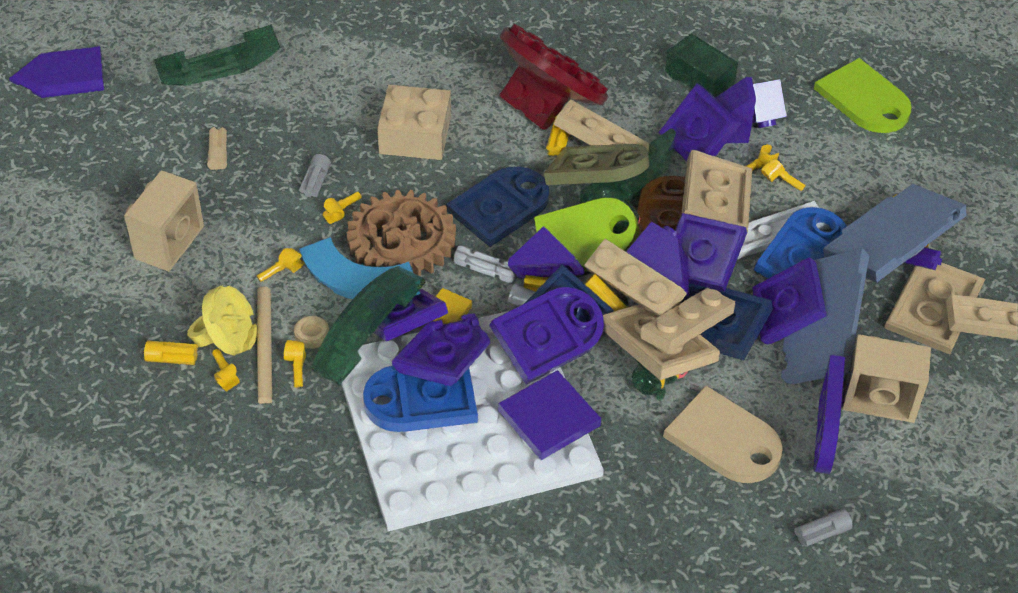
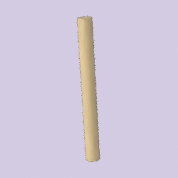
[257,287,272,404]

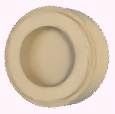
[294,316,330,349]

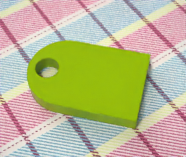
[814,58,912,133]
[534,198,639,278]

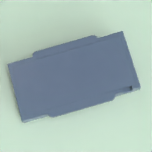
[823,184,966,283]
[781,248,870,384]

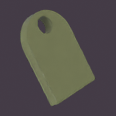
[544,144,650,185]

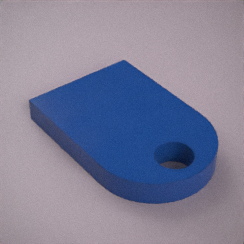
[754,207,847,279]
[363,365,478,432]

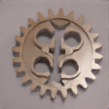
[347,190,456,278]

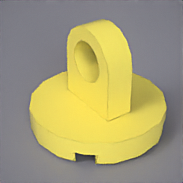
[187,285,257,356]

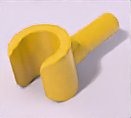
[746,144,779,171]
[761,159,806,191]
[323,192,362,224]
[256,248,304,282]
[284,340,306,388]
[212,349,240,392]

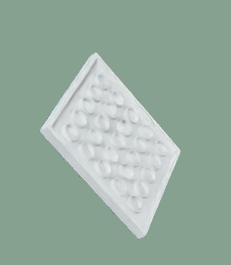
[333,311,604,532]

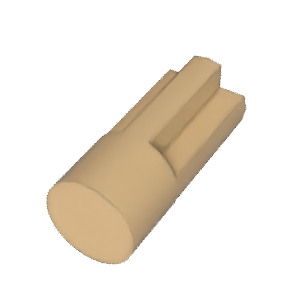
[207,127,227,170]

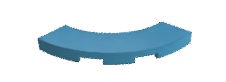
[299,237,420,302]

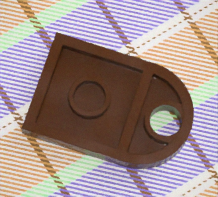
[637,176,685,236]

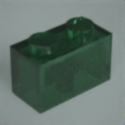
[665,33,738,98]

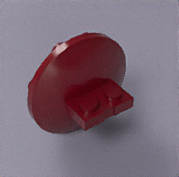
[499,23,609,130]

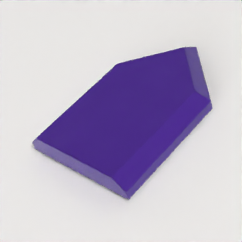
[9,46,104,98]
[392,313,490,386]

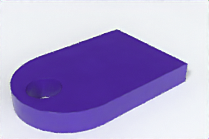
[489,287,604,385]
[813,355,845,474]

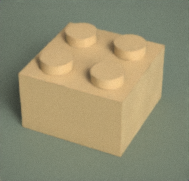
[378,85,451,160]
[124,170,204,272]
[842,334,931,423]

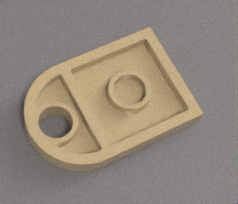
[663,386,782,483]

